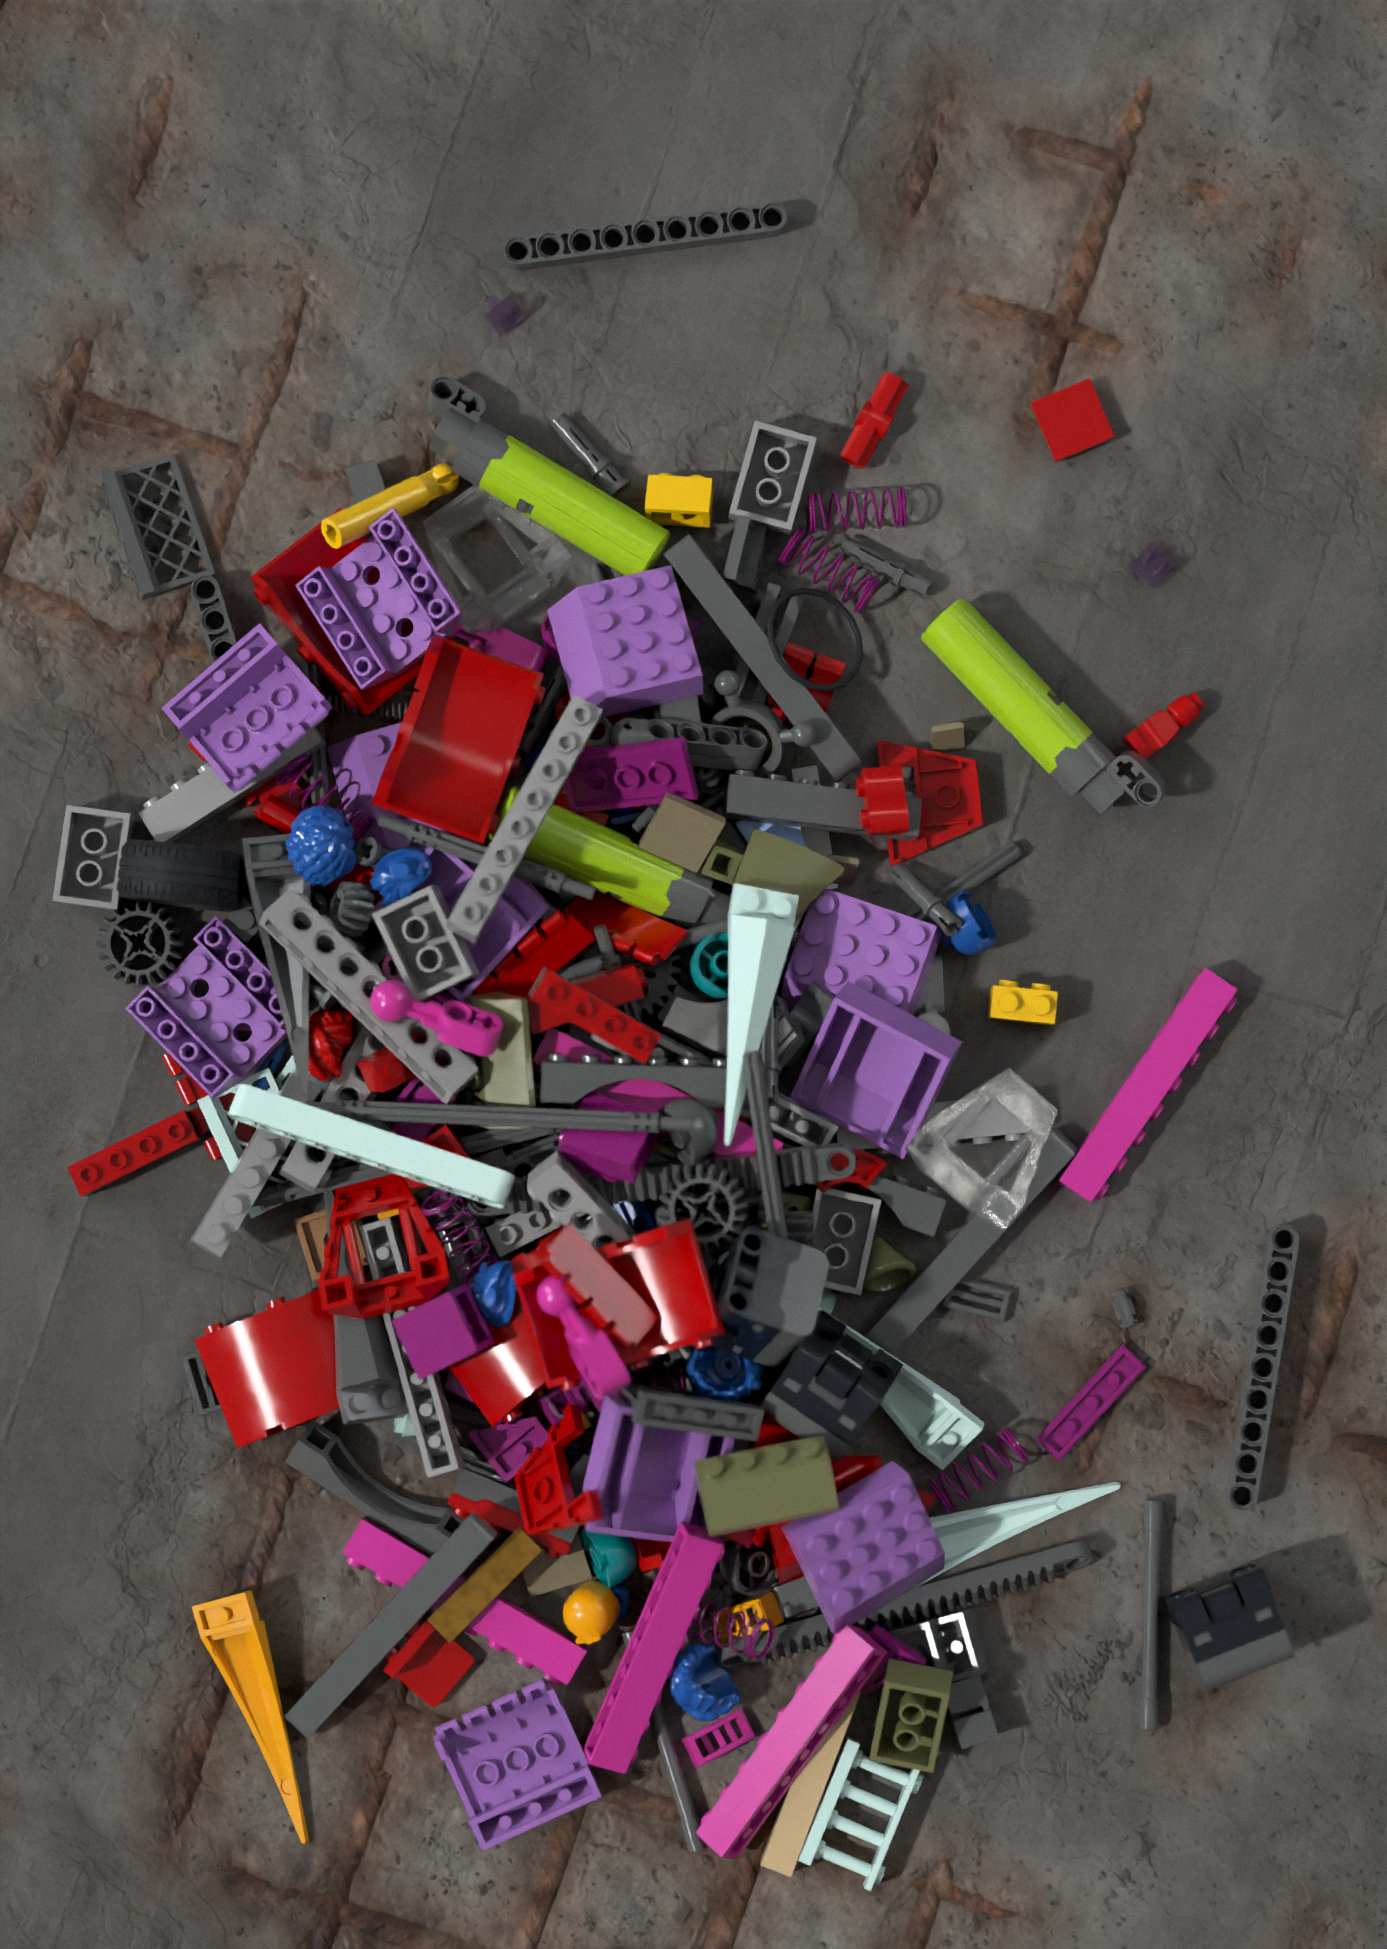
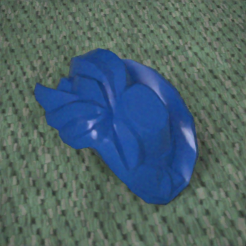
[370,848,433,905]
[470,1261,516,1327]

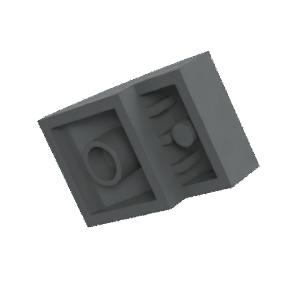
[886,1607,989,1682]

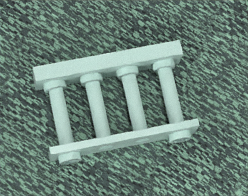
[798,1736,923,1891]

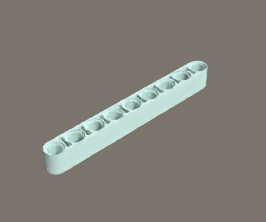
[228,1084,515,1208]

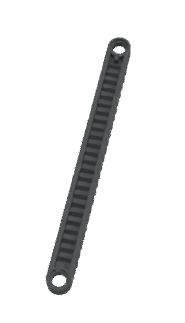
[466,1143,856,1216]
[714,1541,1093,1669]

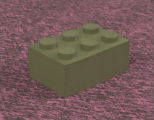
[869,1659,953,1773]

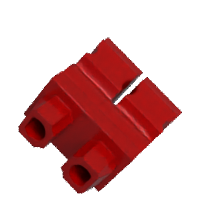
[766,641,846,723]

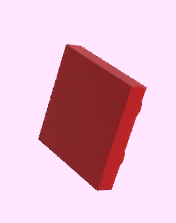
[1030,378,1115,463]

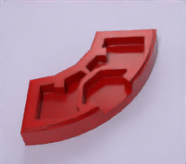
[812,1148,887,1193]

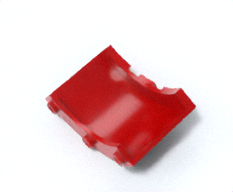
[250,508,454,715]
[372,634,546,844]
[513,1219,725,1391]
[449,1226,565,1427]
[194,1271,401,1448]

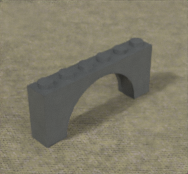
[659,874,810,1059]

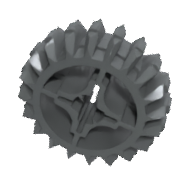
[96,901,184,988]
[658,1162,748,1252]

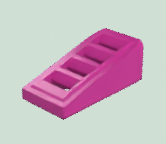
[681,1707,756,1768]

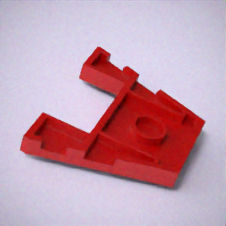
[877,740,984,866]
[514,1403,604,1536]

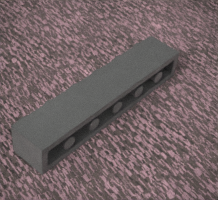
[722,770,922,842]

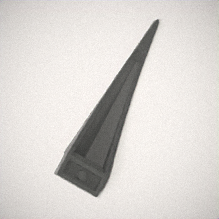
[241,834,310,1095]
[324,1190,408,1425]

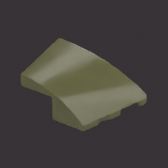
[733,829,845,919]

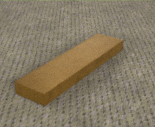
[427,1527,543,1643]

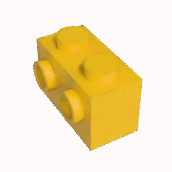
[645,473,714,528]
[988,980,1058,1025]

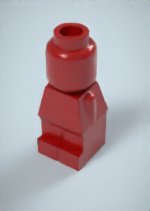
[1122,692,1205,760]

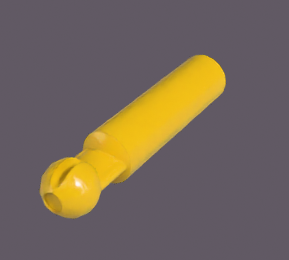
[321,463,459,549]

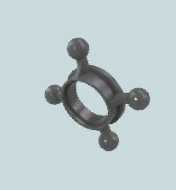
[709,670,817,778]

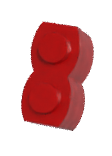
[855,765,909,837]

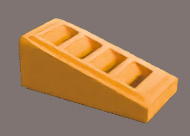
[711,1592,783,1643]

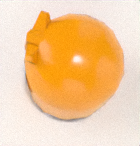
[563,1581,621,1644]

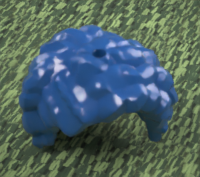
[285,805,356,887]
[686,1346,763,1402]
[669,1642,741,1722]

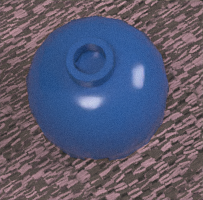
[941,889,998,955]

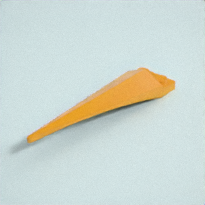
[192,1590,309,1845]

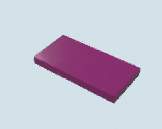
[564,737,699,813]

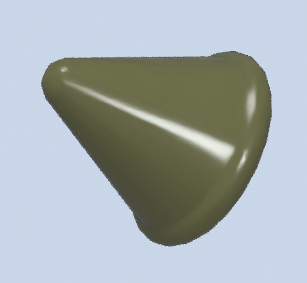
[863,1236,916,1292]

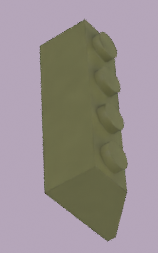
[464,991,536,1129]
[694,1435,839,1537]

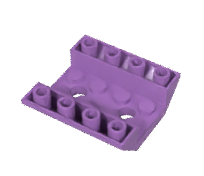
[295,508,463,690]
[125,916,287,1098]

